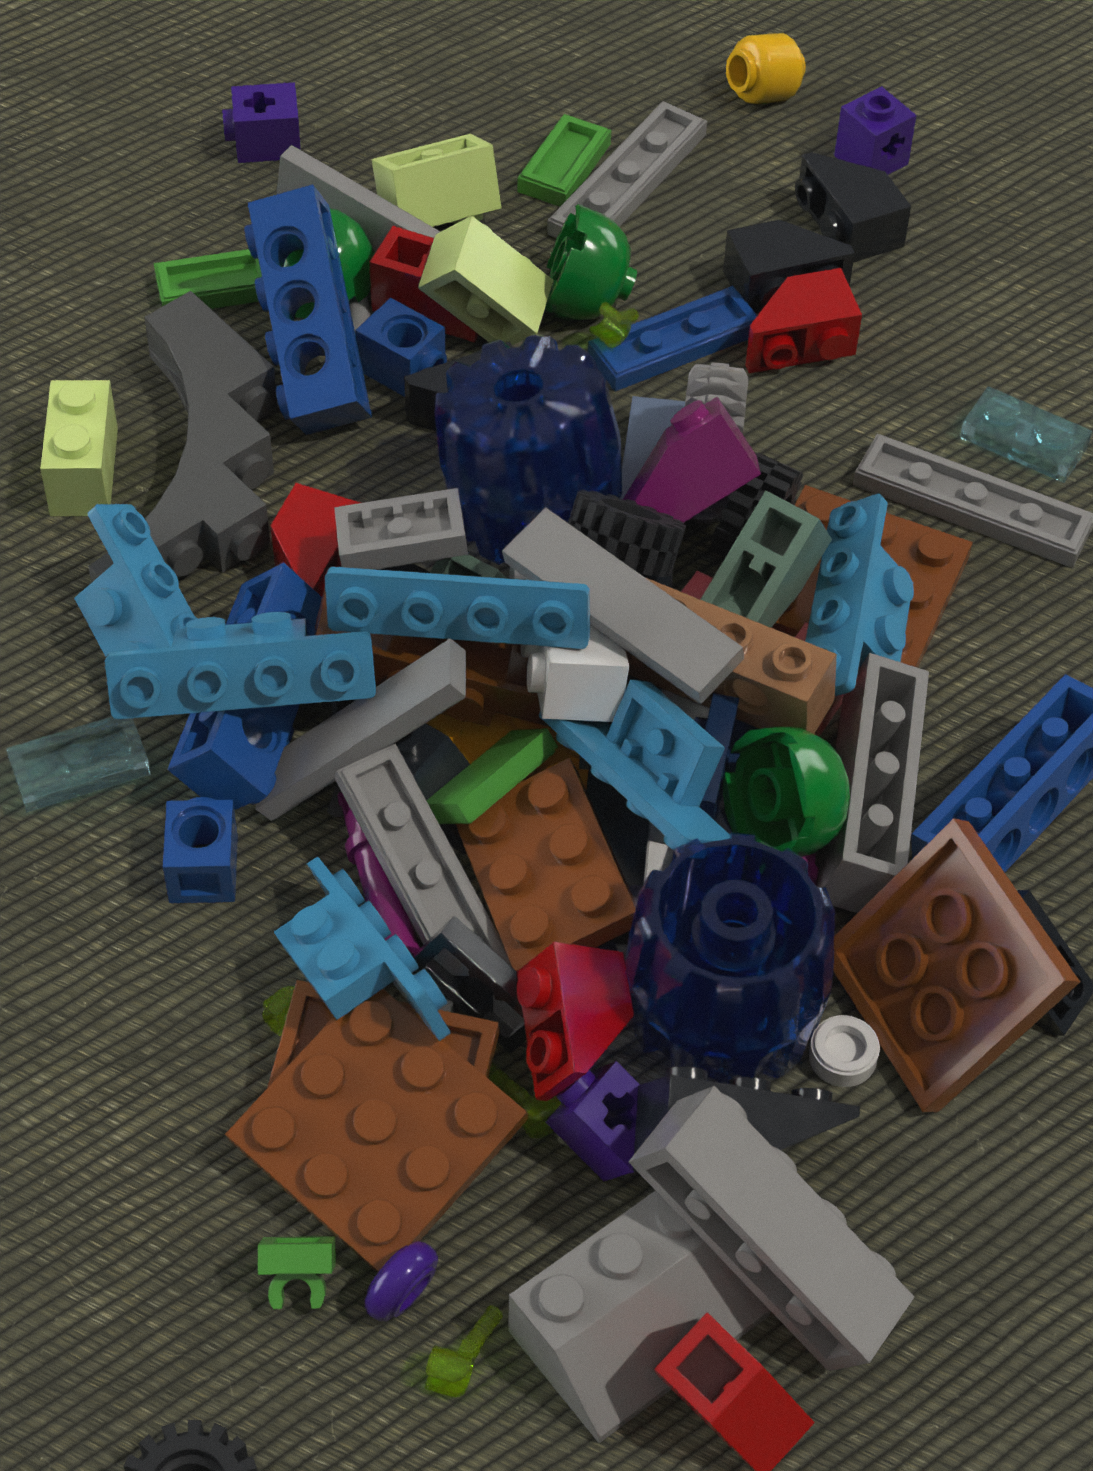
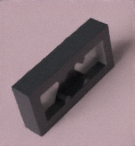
[413,916,527,1053]

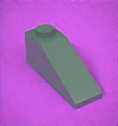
[700,491,832,628]

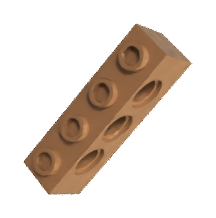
[625,578,837,734]

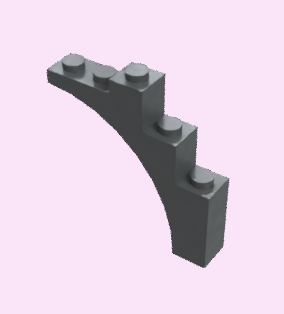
[88,291,278,583]

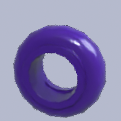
[364,1241,438,1322]

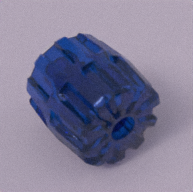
[435,335,622,565]
[625,833,835,1084]

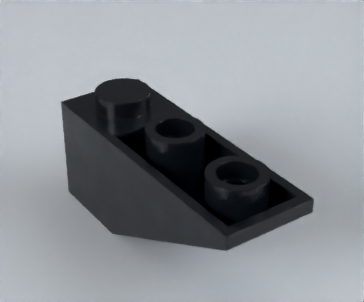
[633,1067,860,1172]

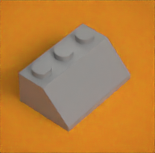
[508,1191,771,1443]

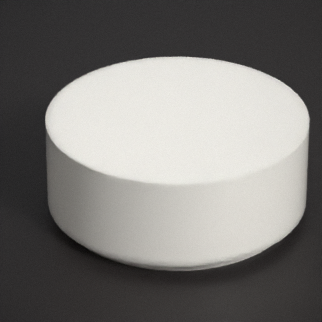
[809,1015,880,1087]

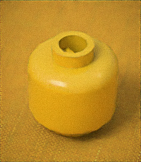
[726,33,806,104]

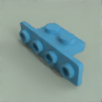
[805,493,914,696]
[74,504,198,657]
[325,567,590,649]
[105,612,376,719]
[539,680,735,857]
[274,856,451,1041]

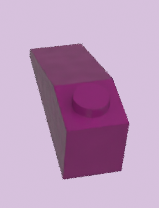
[622,396,761,523]

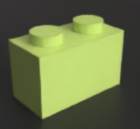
[371,134,501,228]
[418,216,553,346]
[40,380,118,516]

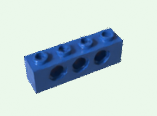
[244,184,372,435]
[167,562,322,810]
[911,674,1093,873]

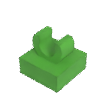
[258,1236,336,1309]

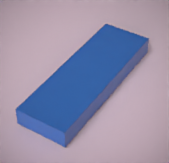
[587,286,758,391]

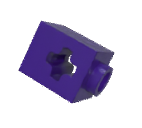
[222,82,301,163]
[834,86,917,175]
[546,1061,640,1182]

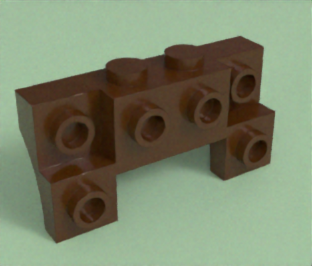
[314,587,550,727]

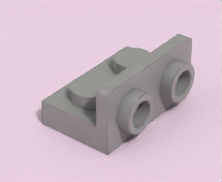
[334,488,468,570]

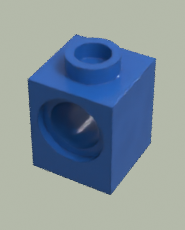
[355,298,447,397]
[163,797,238,903]

